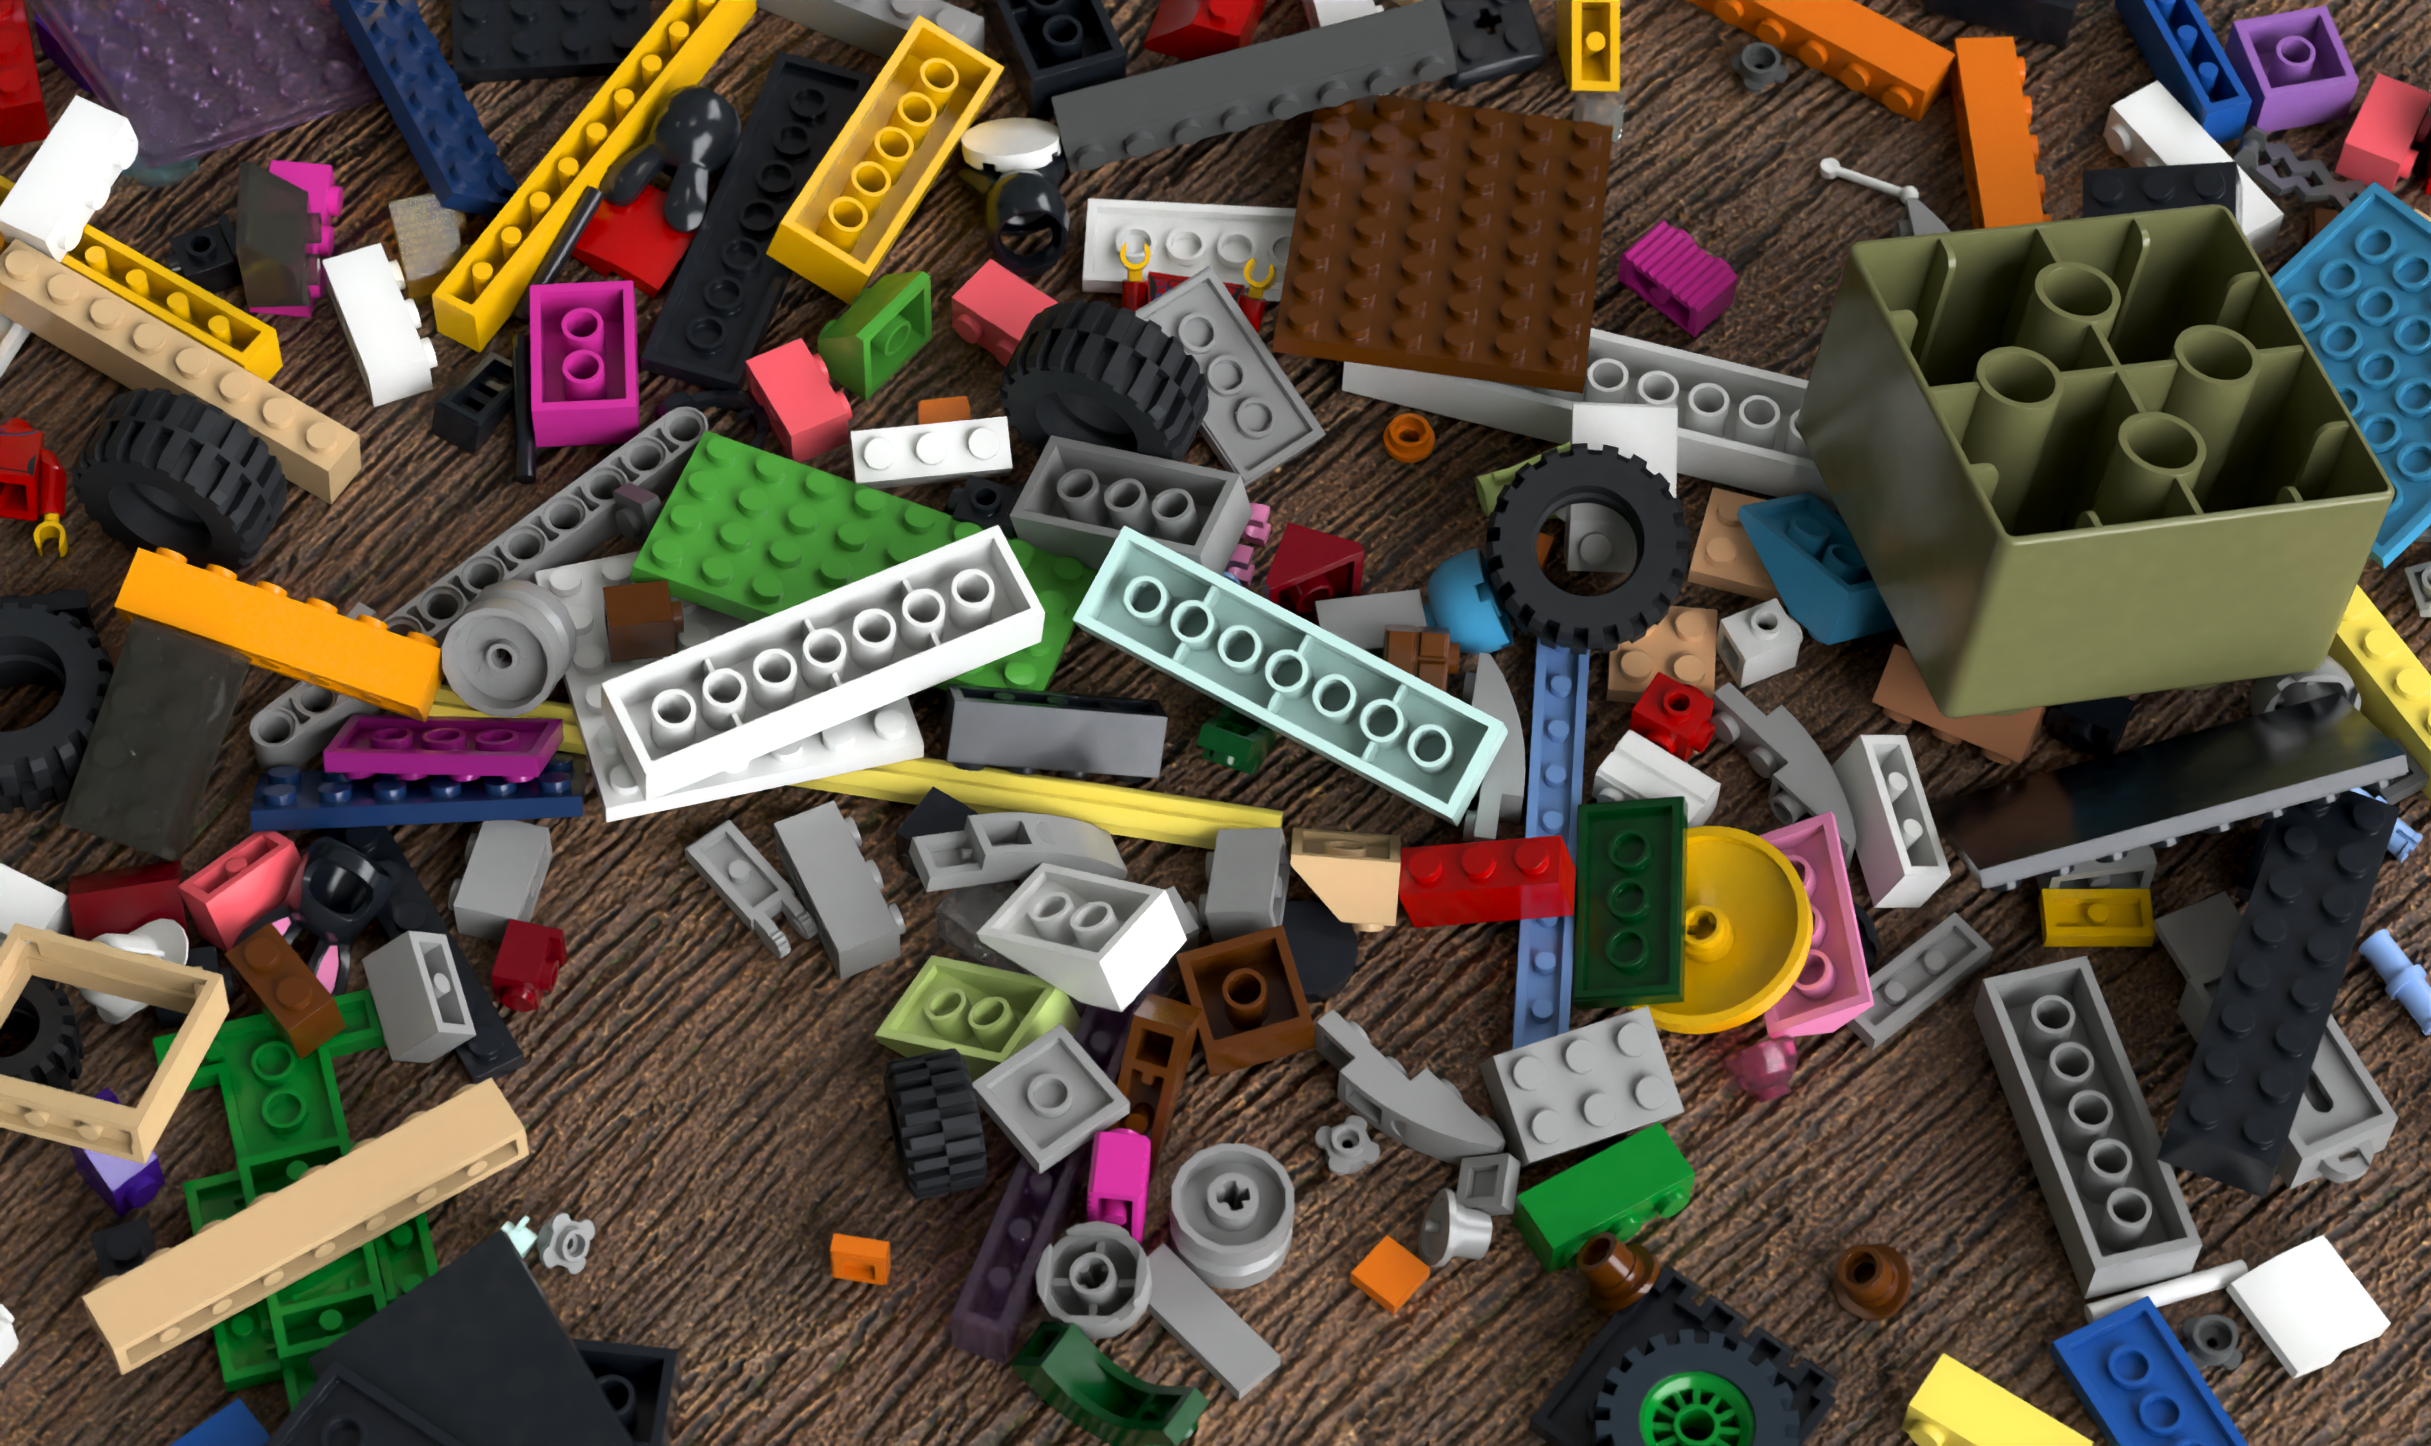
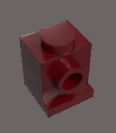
[491,919,567,1012]

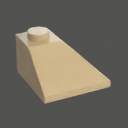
[1290,828,1401,932]

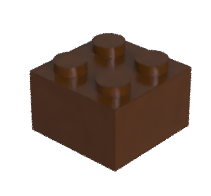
[1176,924,1316,1078]

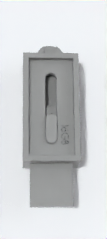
[2152,891,2398,1190]

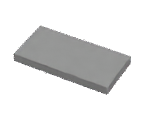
[1135,265,1326,488]

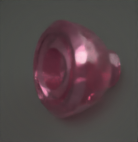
[1722,1034,1798,1103]

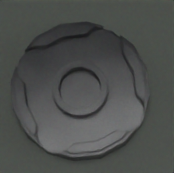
[1282,900,1358,1003]

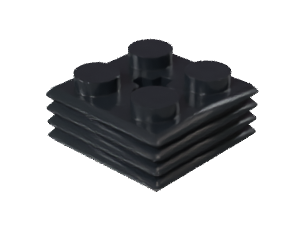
[1423,0,1547,90]

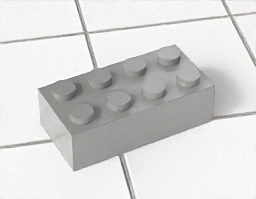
[1010,435,1253,576]

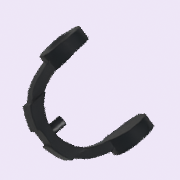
[655,388,770,450]

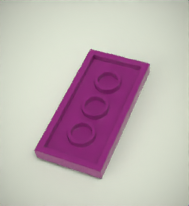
[323,714,564,783]

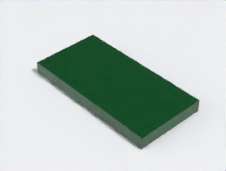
[1572,796,1688,1010]

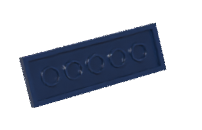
[329,0,518,218]
[250,753,586,832]

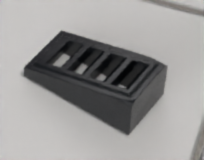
[432,351,513,453]

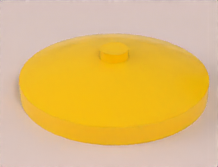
[1624,826,1813,1034]

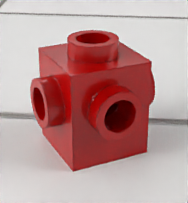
[1629,672,1716,763]

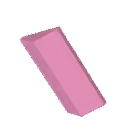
[1759,811,1874,1039]

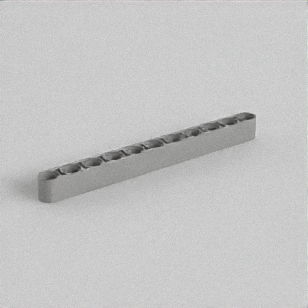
[250,407,708,773]

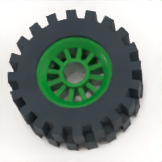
[1588,1329,1800,1446]

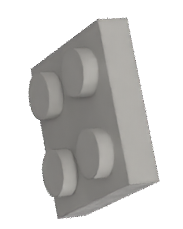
[972,1023,1130,1174]

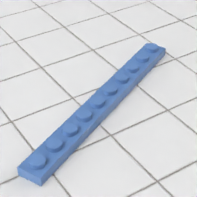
[1511,636,1590,1050]

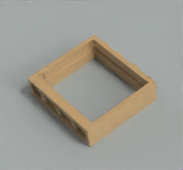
[0,923,229,1164]

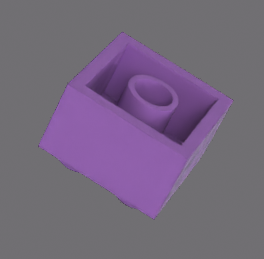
[2224,6,2359,133]

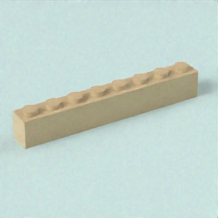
[0,238,361,505]
[82,1077,529,1375]

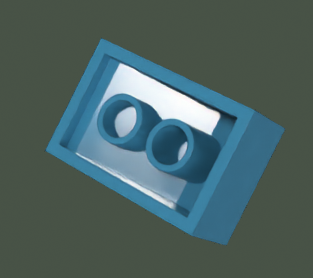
[1737,492,1897,645]

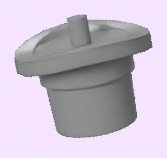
[1418,1188,1492,1268]

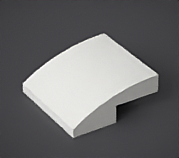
[2226,1235,2391,1379]

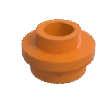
[1383,413,1435,463]

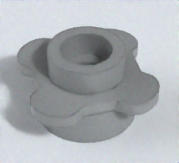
[1315,1115,1380,1175]
[537,1212,595,1274]

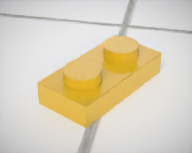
[2038,889,2155,947]

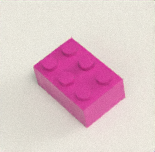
[530,280,640,447]

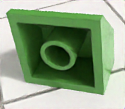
[817,271,932,401]

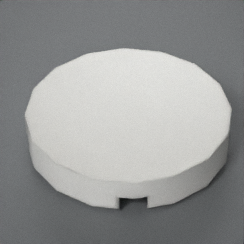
[961,118,1062,173]

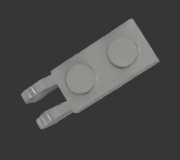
[685,820,818,959]

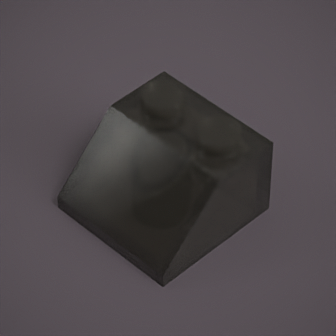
[236,162,322,307]

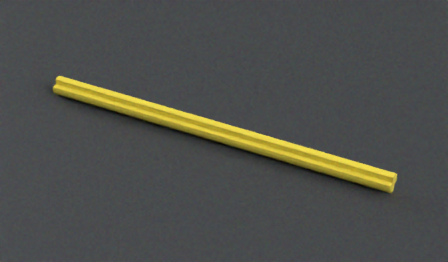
[428,684,1283,850]

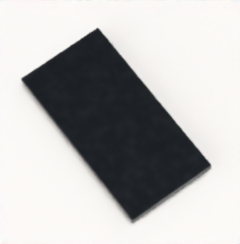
[1928,693,2409,892]
[307,1229,637,1446]

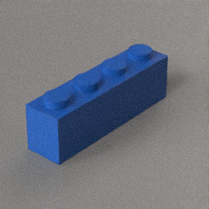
[2114,0,2252,144]

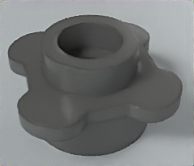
[1730,42,1788,93]
[2182,1314,2242,1371]

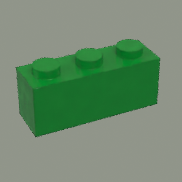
[1513,1122,1696,1274]

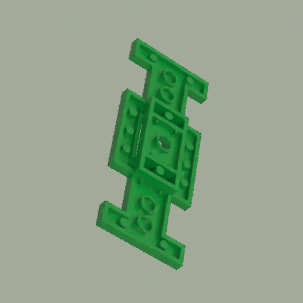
[152,989,439,1412]

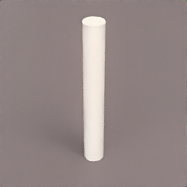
[2084,1259,2249,1324]

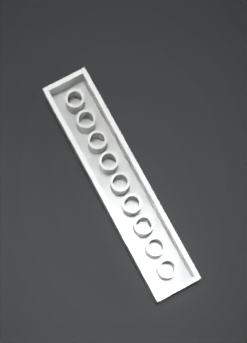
[1342,328,1840,513]

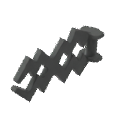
[2232,125,2366,213]

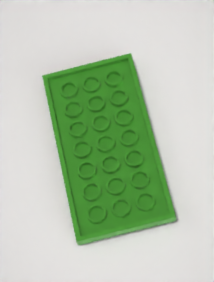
[630,430,1098,691]

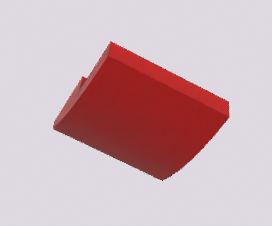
[571,185,705,299]

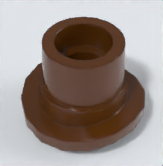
[1576,1232,1660,1313]
[1833,1243,1911,1321]

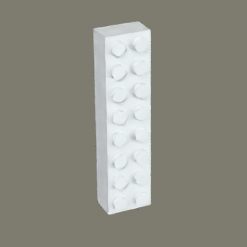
[601,525,1045,802]

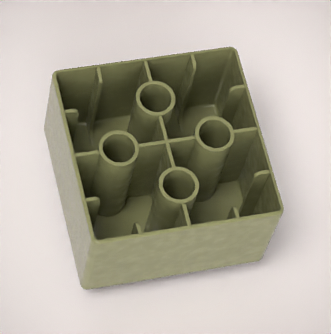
[1797,204,2395,719]

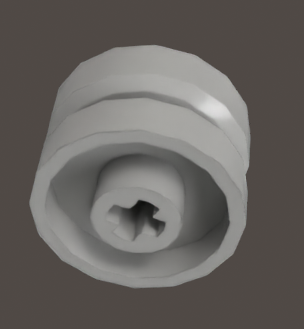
[442,580,577,718]
[1170,1143,1294,1289]

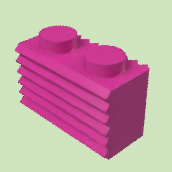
[1617,220,1738,337]
[1087,1128,1151,1245]

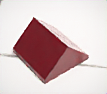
[1264,522,1365,623]
[68,860,192,949]

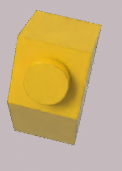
[1557,0,1620,93]

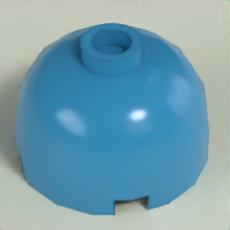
[1423,547,1514,655]

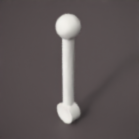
[1819,158,1919,204]

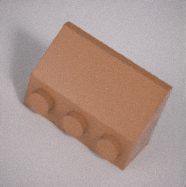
[1872,637,2050,765]

